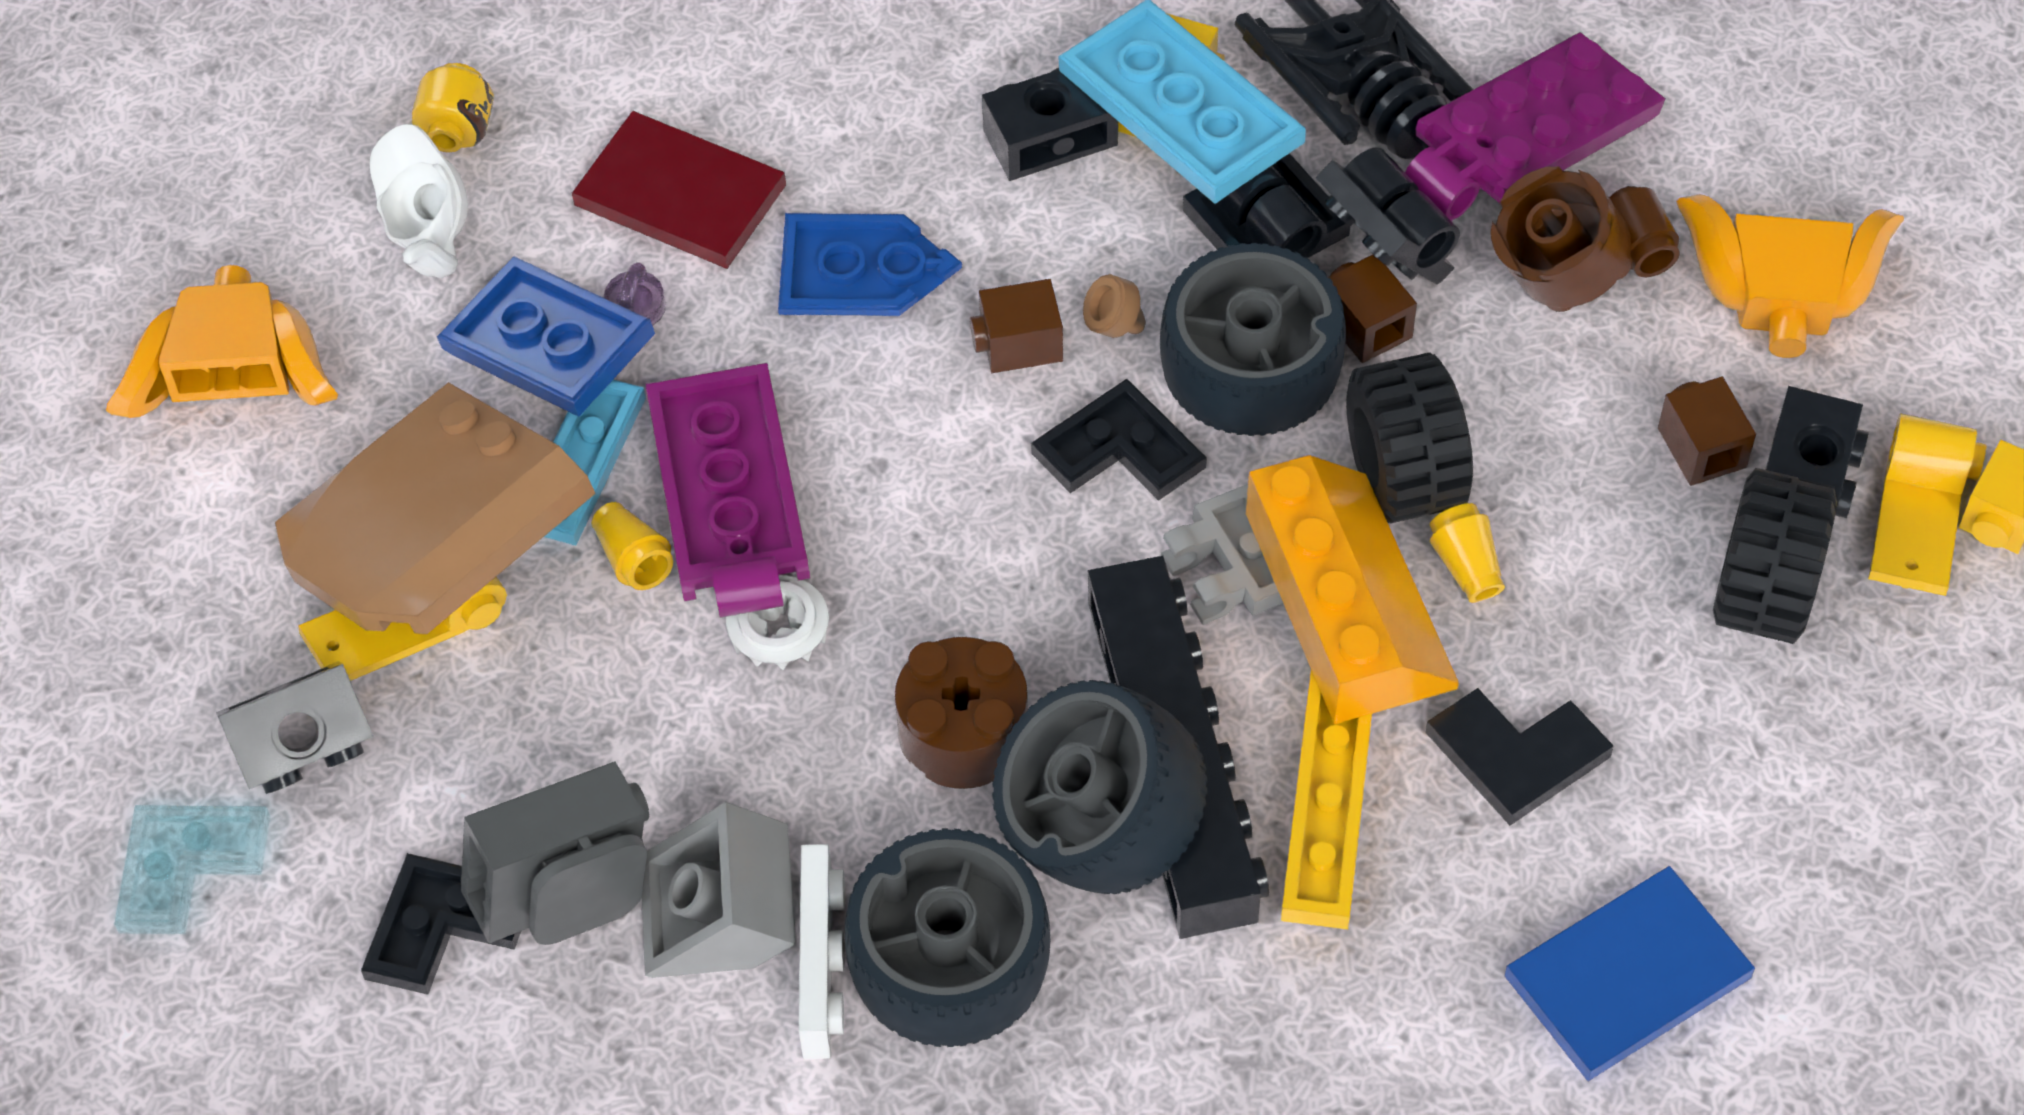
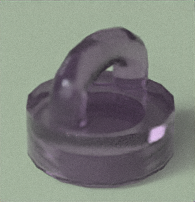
[604,262,666,326]

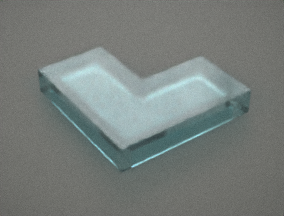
[114,805,270,934]

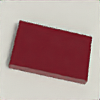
[572,111,786,269]

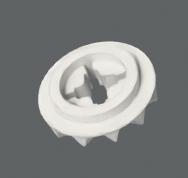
[726,575,829,670]

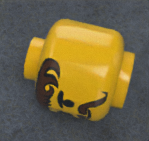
[412,63,494,153]

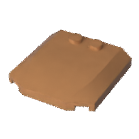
[275,382,596,634]

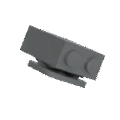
[461,761,649,945]

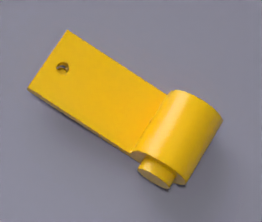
[1868,413,1987,596]
[298,576,507,681]

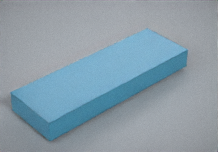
[544,379,646,546]

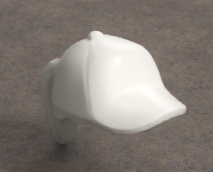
[370,124,468,278]

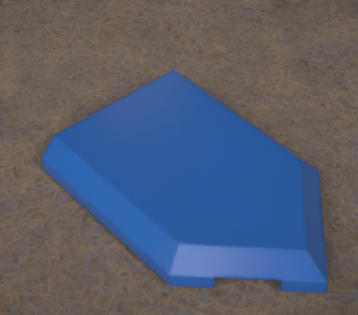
[778,213,962,316]

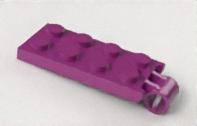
[1405,32,1666,221]
[646,363,810,618]

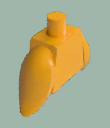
[1676,194,1904,358]
[106,265,338,418]

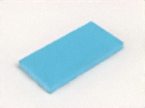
[1058,0,1306,203]

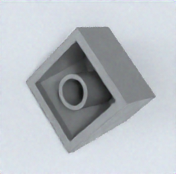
[642,802,796,978]

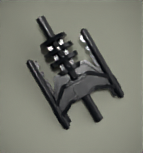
[1234,0,1474,159]

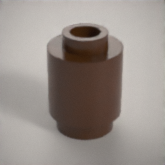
[1609,186,1680,278]

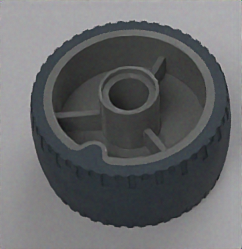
[1160,243,1346,436]
[992,680,1207,894]
[845,828,1051,1047]

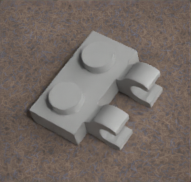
[1161,484,1283,625]

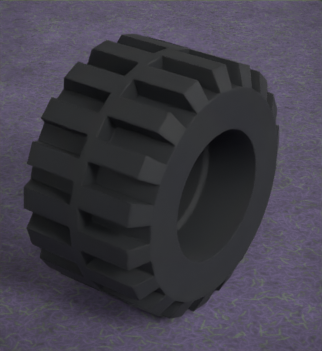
[1346,352,1473,524]
[1713,468,1837,644]

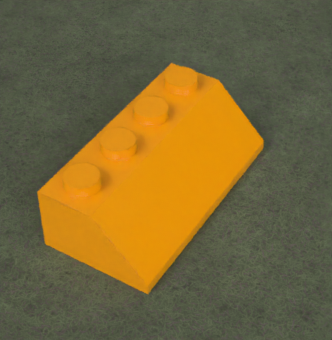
[1246,455,1459,725]

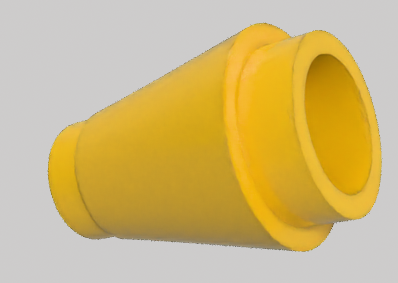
[591,502,673,590]
[1429,503,1505,603]

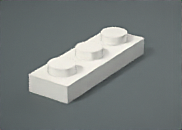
[799,844,845,1059]

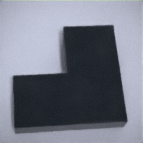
[1031,379,1207,501]
[1425,688,1614,826]
[361,853,521,995]

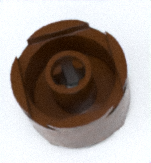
[1490,166,1632,312]
[895,637,1028,789]

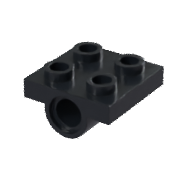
[1316,147,1460,284]
[1183,153,1350,258]

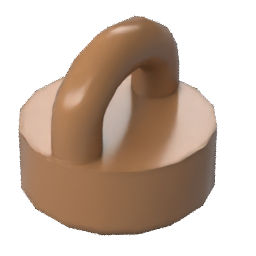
[1083,274,1146,338]

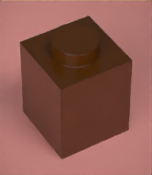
[1328,254,1417,363]
[970,278,1063,374]
[1658,376,1756,486]

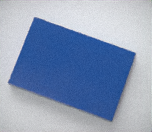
[437,256,655,417]
[1504,865,1755,1081]

